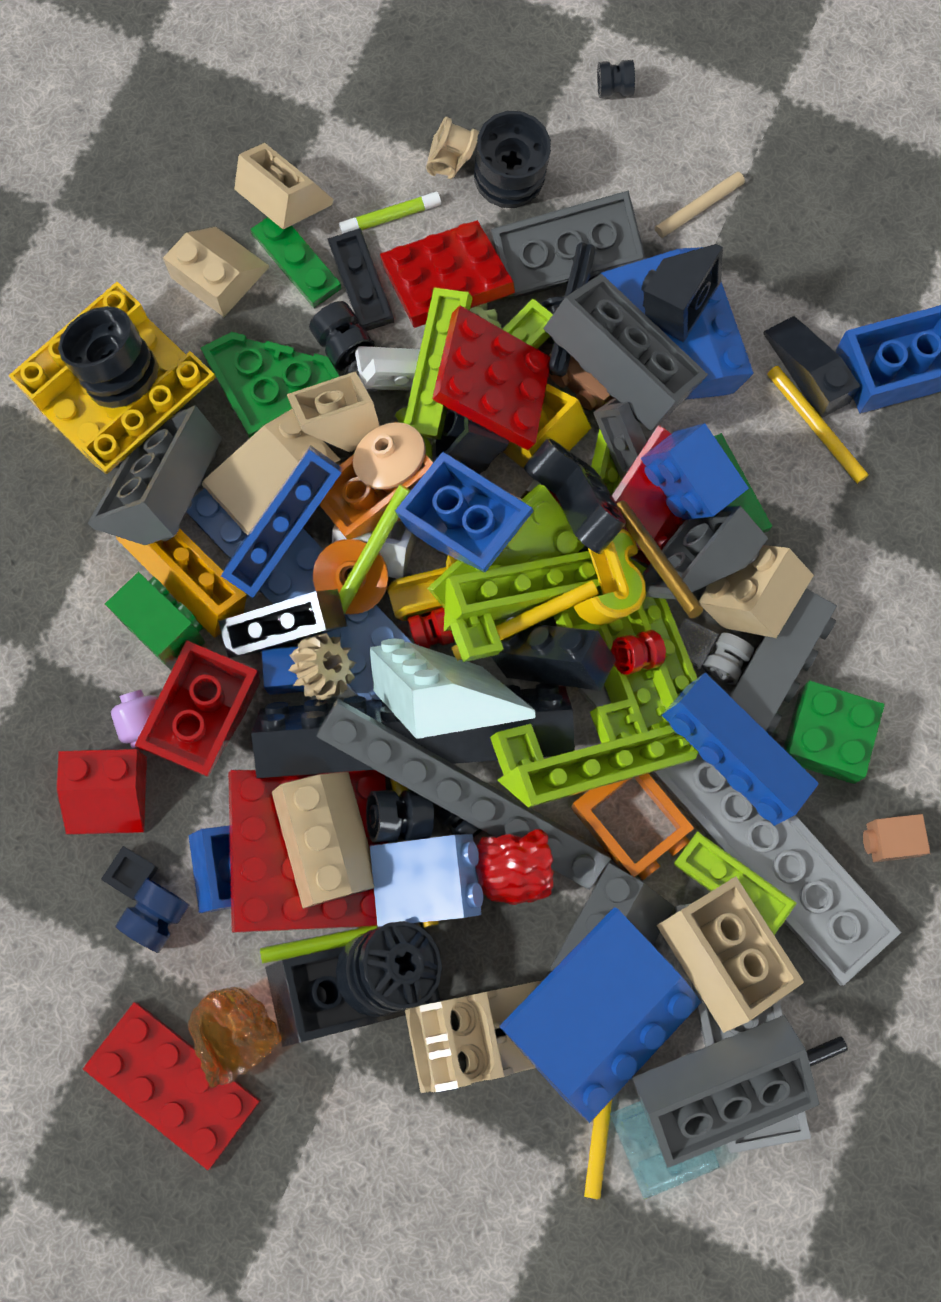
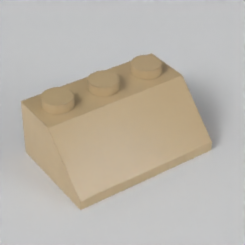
[272,772,374,909]
[657,876,804,1033]

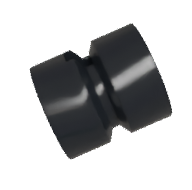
[309,301,375,371]
[366,789,434,842]

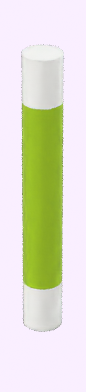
[339,191,441,234]

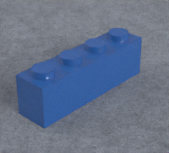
[221,445,342,598]
[662,672,819,826]

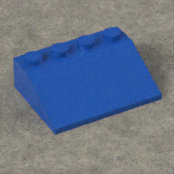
[601,247,754,400]
[499,907,702,1123]

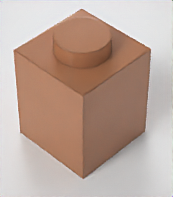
[863,814,930,862]

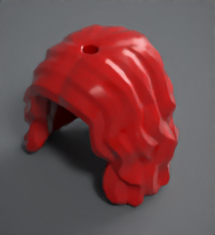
[475,829,554,905]

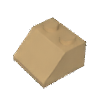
[163,227,269,317]
[287,371,380,452]

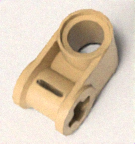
[426,117,479,179]

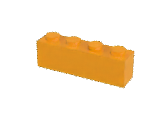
[116,529,247,638]

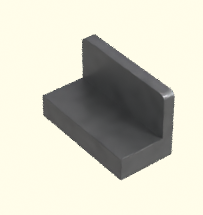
[593,398,647,479]

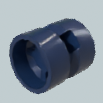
[115,878,190,953]

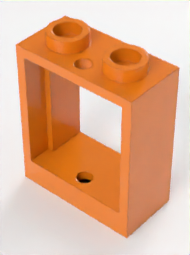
[571,773,694,881]

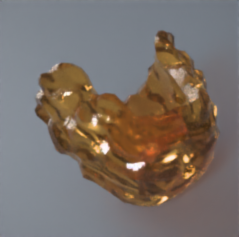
[188,987,282,1088]

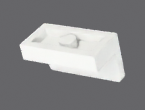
[355,346,420,390]

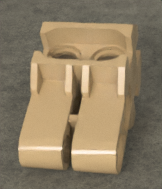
[405,980,542,1093]

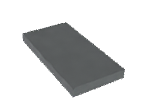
[491,190,646,299]

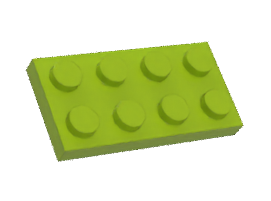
[427,484,585,626]

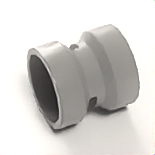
[703,633,755,685]

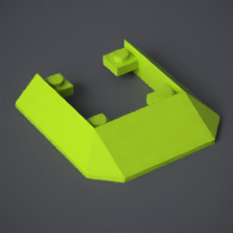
[444,551,698,808]

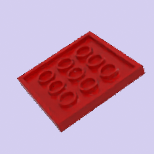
[228,770,388,933]

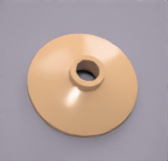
[353,422,426,489]

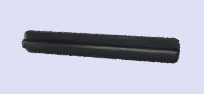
[549,242,596,377]

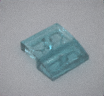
[610,1101,720,1200]

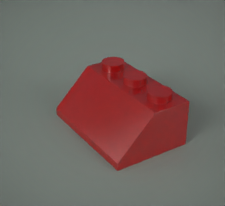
[612,426,685,565]

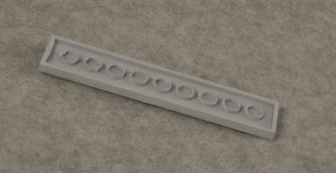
[578,685,902,986]

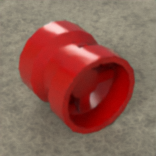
[407,607,454,649]
[611,630,666,675]

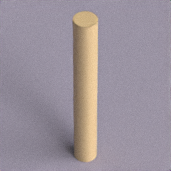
[655,171,745,238]

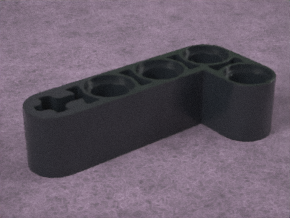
[524,437,627,554]

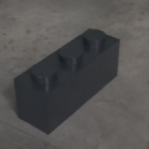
[218,589,347,658]
[491,624,616,691]

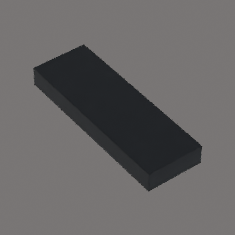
[328,228,394,331]

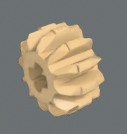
[288,633,356,700]

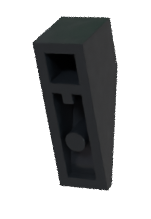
[763,316,860,418]

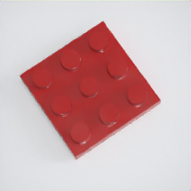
[380,220,515,328]
[432,305,550,450]

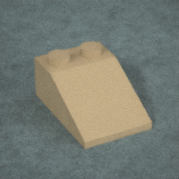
[202,409,340,535]

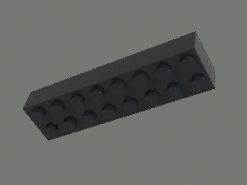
[251,683,575,778]

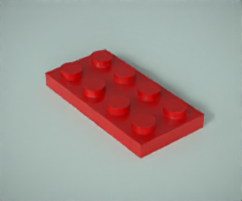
[83,1002,261,1170]

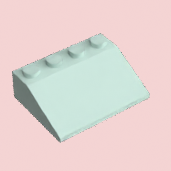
[370,638,535,739]

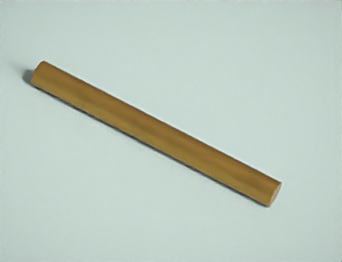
[617,501,703,618]

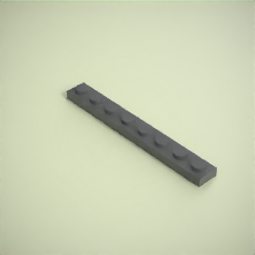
[316,699,611,890]

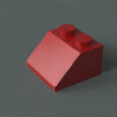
[57,749,147,835]

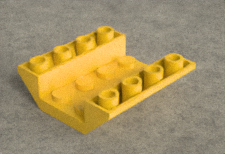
[8,282,216,474]

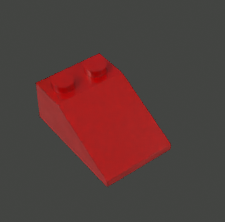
[135,640,261,777]

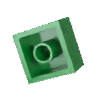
[105,571,206,671]
[783,680,885,784]

